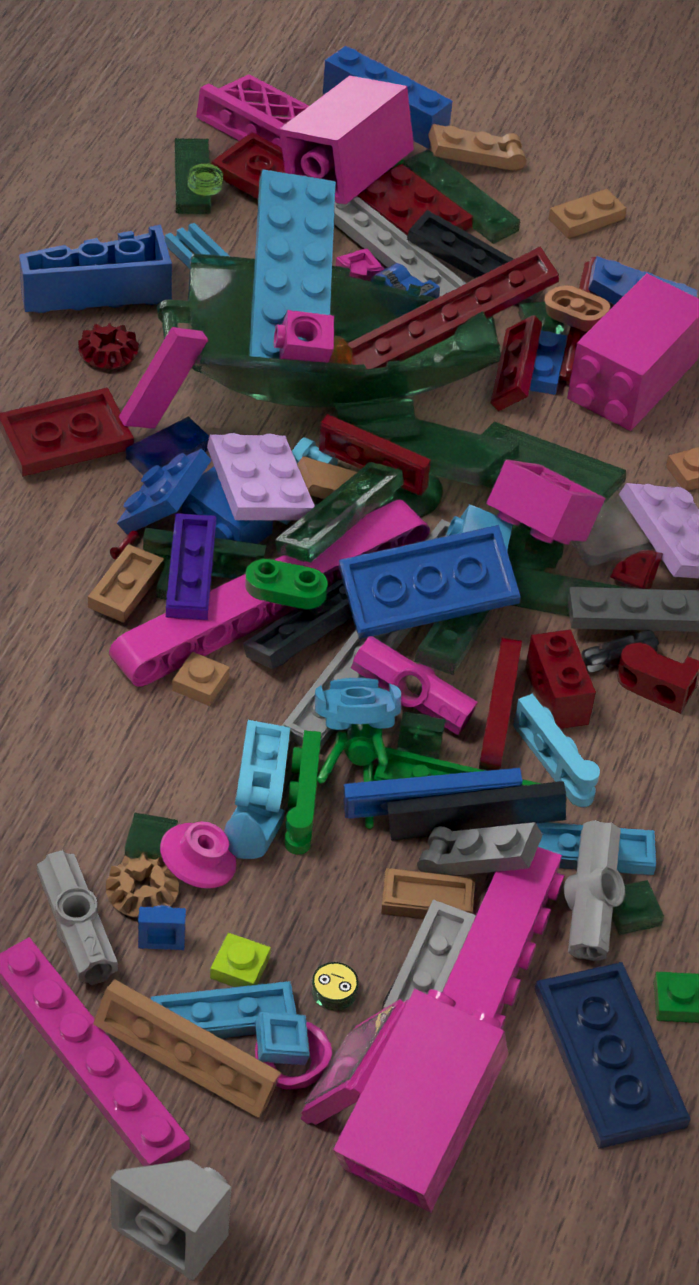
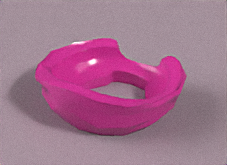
[255,1022,332,1090]

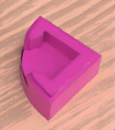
[335,248,385,281]

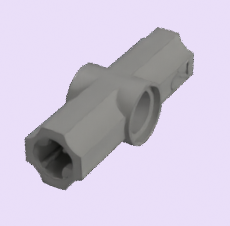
[564,820,625,961]
[37,850,118,985]

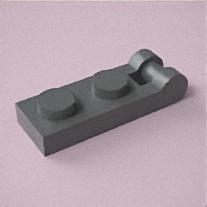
[417,822,543,876]

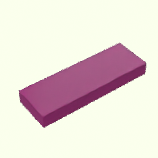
[119,327,208,429]

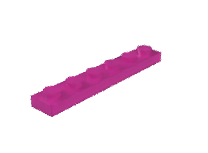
[0,937,190,1166]

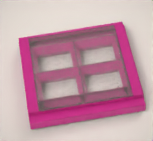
[300,999,409,1125]

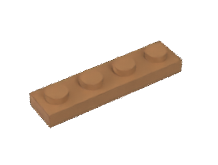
[93,979,281,1118]

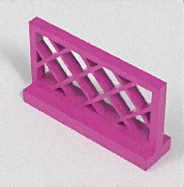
[196,74,309,148]

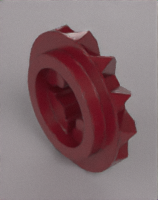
[78,322,139,369]

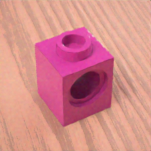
[274,310,334,369]

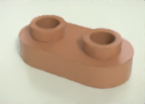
[545,285,610,332]

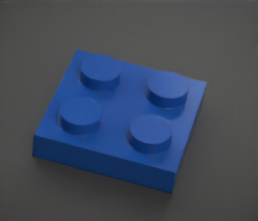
[117,448,211,534]

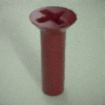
[110,530,139,560]

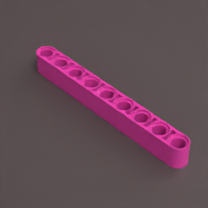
[109,500,430,686]

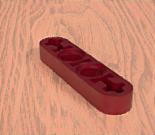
[479,637,522,771]

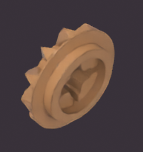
[106,852,179,918]

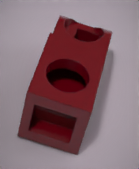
[617,643,699,714]

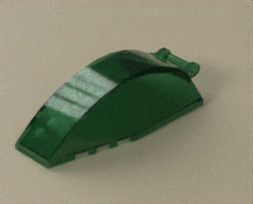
[157,254,501,408]

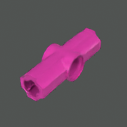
[351,636,478,735]

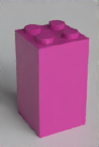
[279,76,414,205]
[567,273,699,431]
[333,988,508,1213]

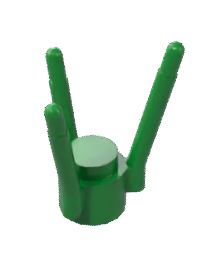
[317,724,388,829]

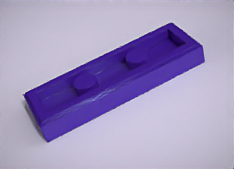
[166,513,216,620]

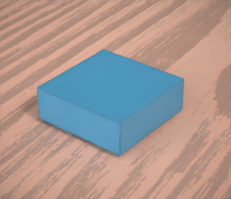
[255,1012,310,1065]

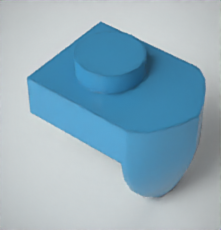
[224,803,285,859]

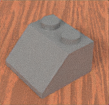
[111,1160,231,1281]

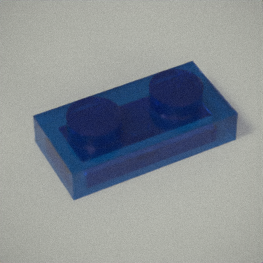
[126,416,210,476]

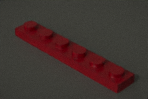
[340,246,559,383]

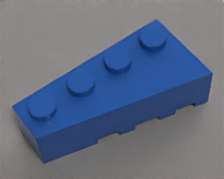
[19,224,172,313]

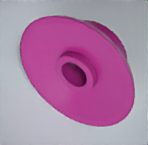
[160,821,236,888]

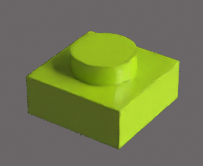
[210,933,271,987]

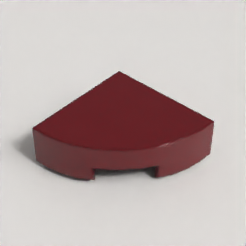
[610,550,663,589]

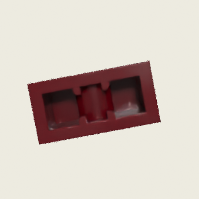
[525,629,596,729]

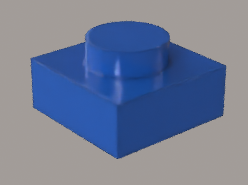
[138,905,186,950]

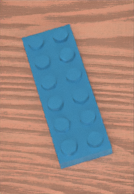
[248,169,336,379]

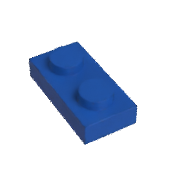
[530,331,567,395]

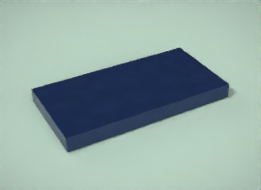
[534,962,691,1149]

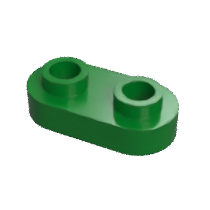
[245,559,328,609]

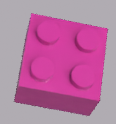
[486,459,606,545]

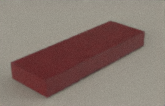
[490,315,542,412]
[319,414,431,496]

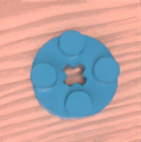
[315,678,401,730]

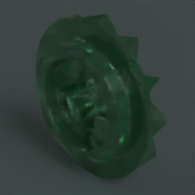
[507,523,564,575]

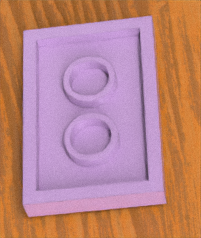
[207,433,315,520]
[619,483,699,578]

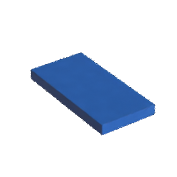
[339,525,521,639]

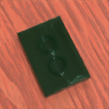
[389,420,519,486]

